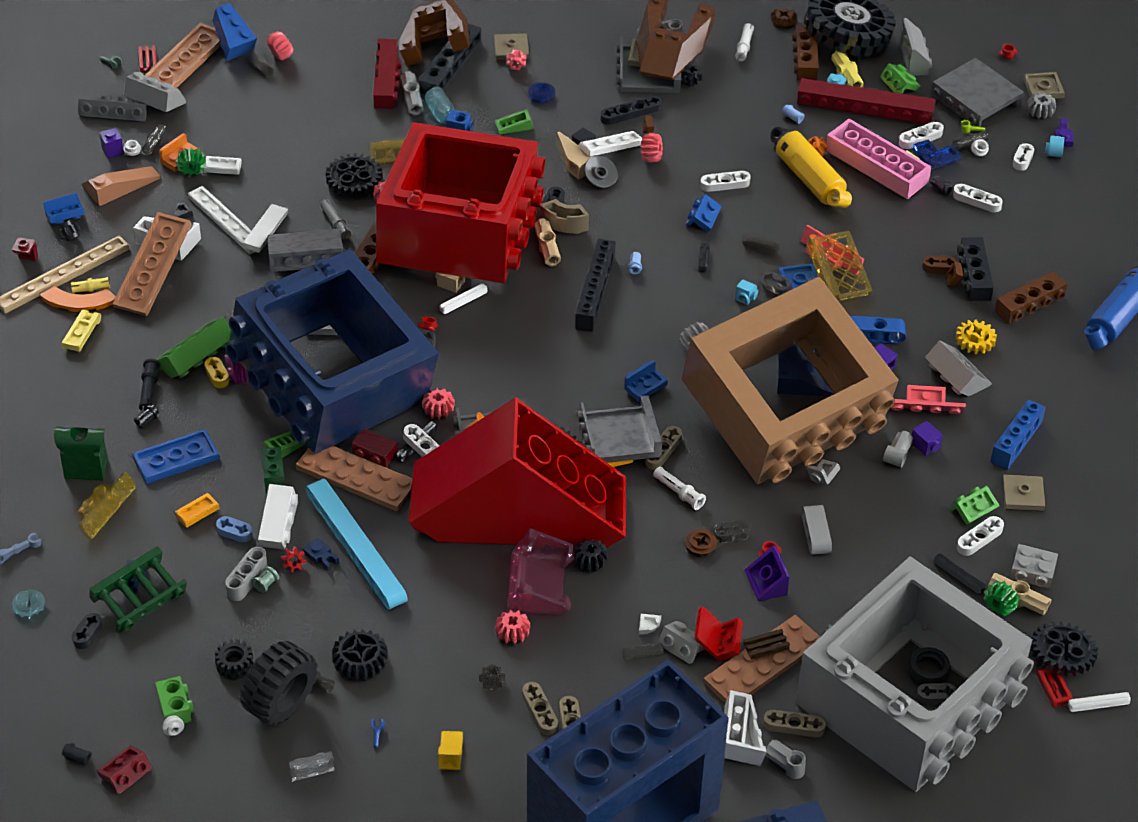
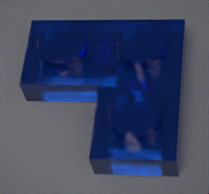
[913,139,961,170]

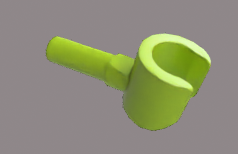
[961,120,985,134]

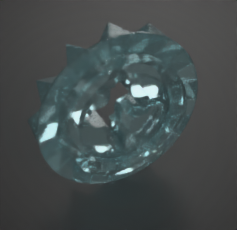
[12,590,45,618]

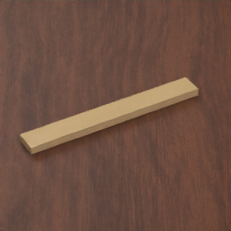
[0,235,130,314]

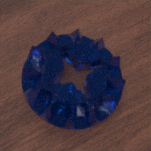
[528,82,555,102]

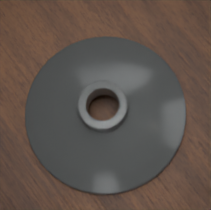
[584,156,618,188]

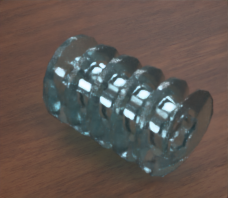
[425,87,454,124]

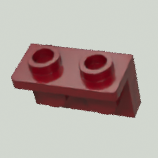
[97,745,152,794]

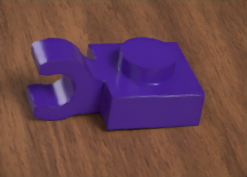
[1054,118,1074,147]

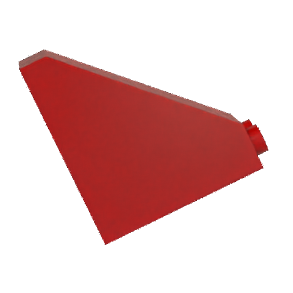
[408,397,626,547]

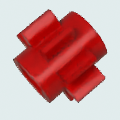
[280,546,307,572]

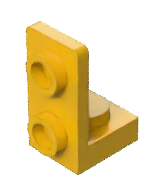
[438,731,463,770]

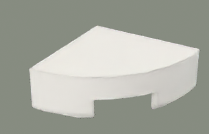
[639,614,661,634]

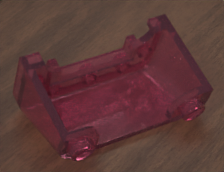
[507,528,574,615]

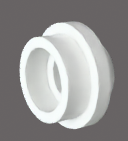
[971,139,988,156]
[123,140,141,156]
[162,716,184,736]

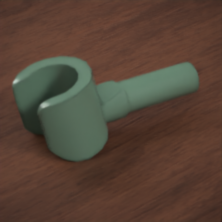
[100,56,121,69]

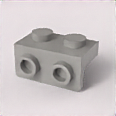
[658,621,705,664]

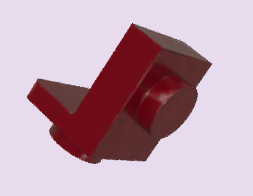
[12,238,38,261]

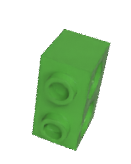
[155,676,194,723]

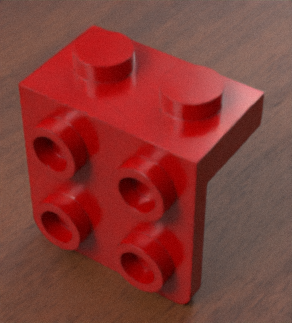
[694,607,743,662]

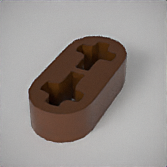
[922,255,957,274]

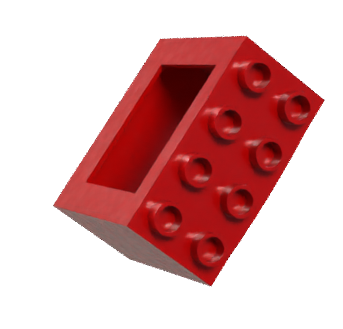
[376,122,545,284]

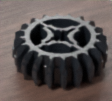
[332,628,388,681]

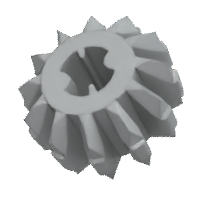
[1027,92,1056,119]
[679,322,709,351]

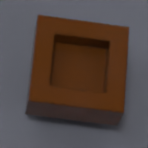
[641,115,654,134]
[946,261,964,288]

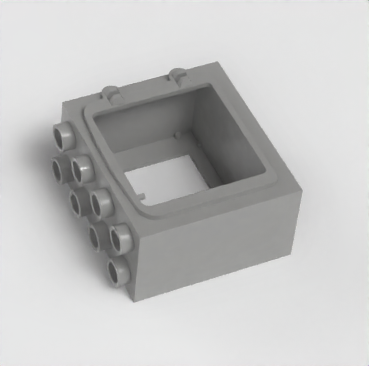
[796,556,1034,792]

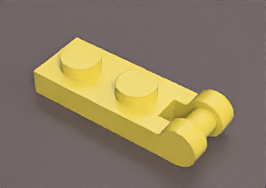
[62,310,101,352]

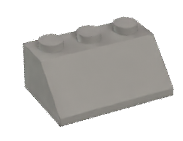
[900,18,932,76]
[124,72,186,112]
[925,340,992,397]

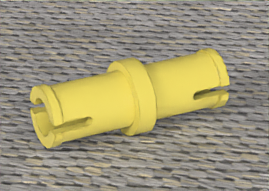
[71,277,110,294]

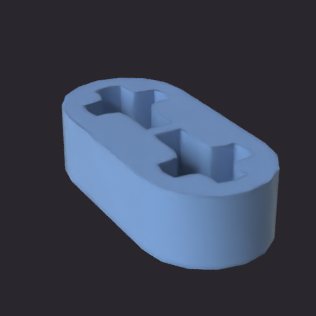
[216,516,253,543]

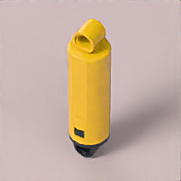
[770,127,852,208]

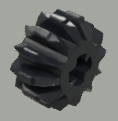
[573,538,608,572]

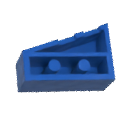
[212,3,257,61]

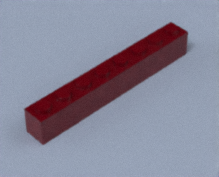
[797,78,936,124]

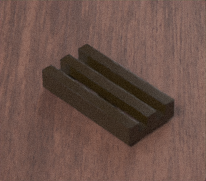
[743,629,790,660]

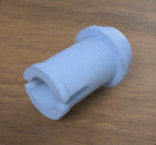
[782,105,804,124]
[628,252,642,274]

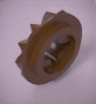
[771,7,797,27]
[685,529,717,557]

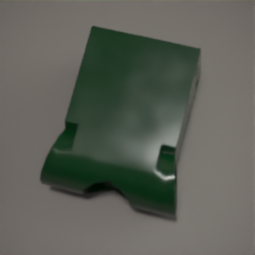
[54,426,108,481]

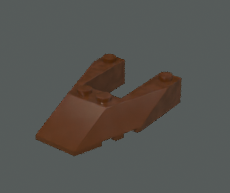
[399,0,470,66]
[637,0,715,80]

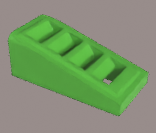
[495,109,534,134]
[263,431,305,458]

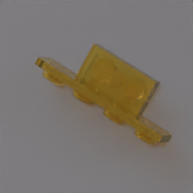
[77,472,136,539]

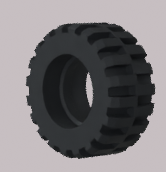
[240,641,318,725]

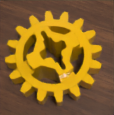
[955,320,997,354]

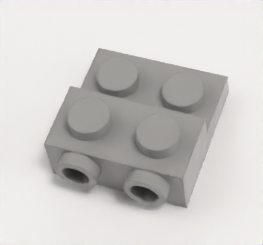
[1010,544,1058,589]

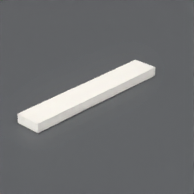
[188,186,265,254]

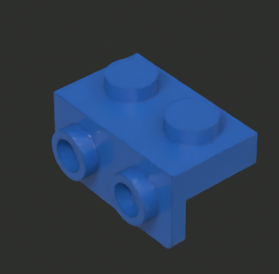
[43,193,85,224]
[685,194,722,232]
[624,360,668,402]

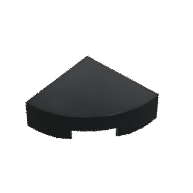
[175,201,193,219]

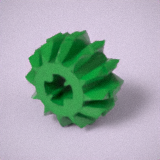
[176,146,206,177]
[983,580,1020,616]

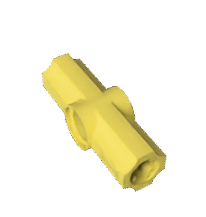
[831,50,863,87]

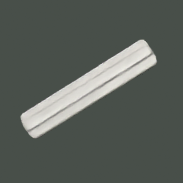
[439,283,488,314]
[1068,692,1130,712]

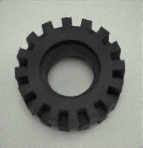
[214,639,254,680]

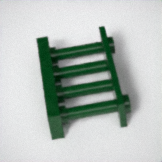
[89,546,187,633]

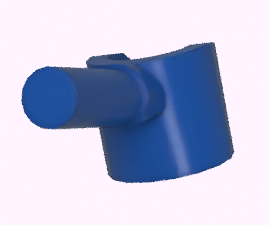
[371,719,386,748]

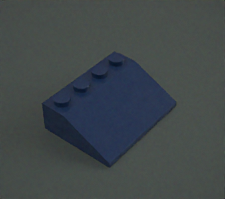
[777,345,834,396]

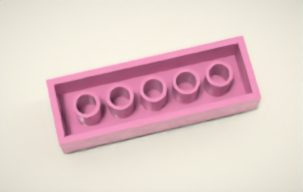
[826,119,931,199]

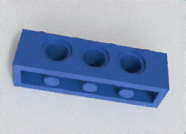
[990,399,1046,470]

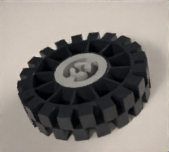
[804,0,896,56]

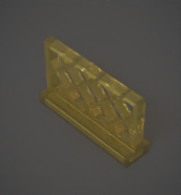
[807,231,873,301]

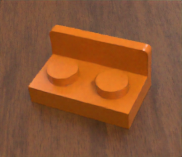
[159,133,200,172]

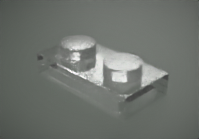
[289,751,334,781]

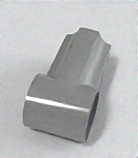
[883,431,913,468]
[765,740,806,779]

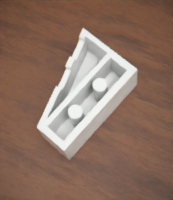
[133,217,201,261]
[258,484,298,550]
[724,690,766,766]

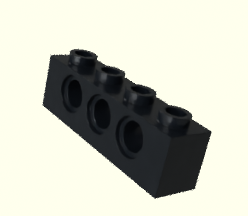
[957,237,994,301]

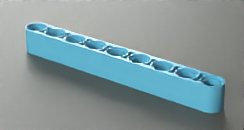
[305,478,408,610]

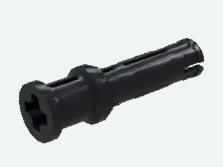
[139,358,160,411]

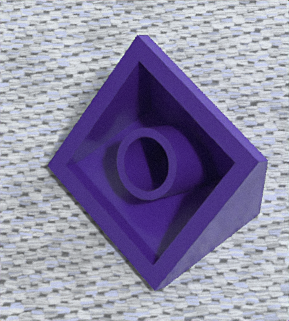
[744,545,790,601]

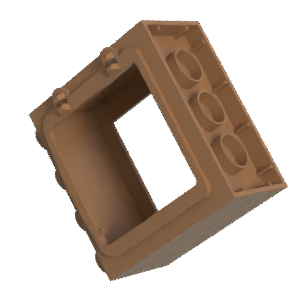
[681,277,899,485]

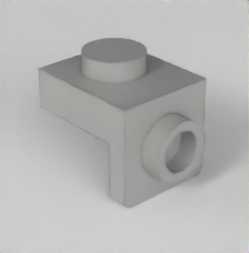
[807,459,840,485]

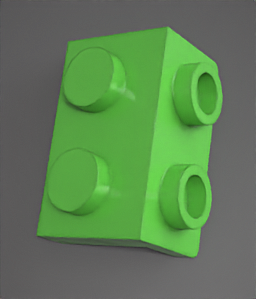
[880,63,920,94]

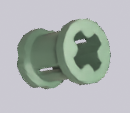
[252,566,279,593]

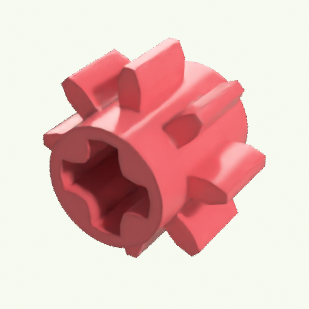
[506,49,527,70]

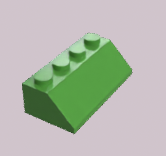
[156,317,231,378]

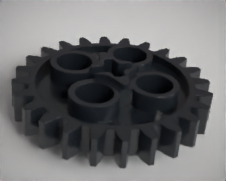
[325,153,383,198]
[1030,621,1098,677]

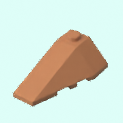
[82,166,161,206]

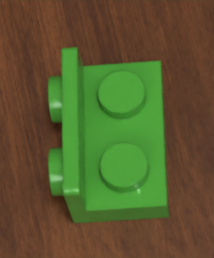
[950,486,1000,525]

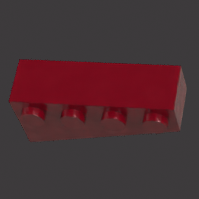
[373,39,402,109]

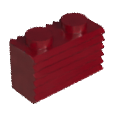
[352,428,398,468]

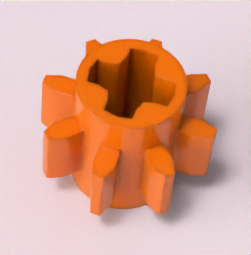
[808,136,828,156]

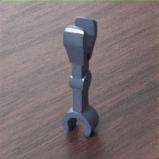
[0,533,41,564]

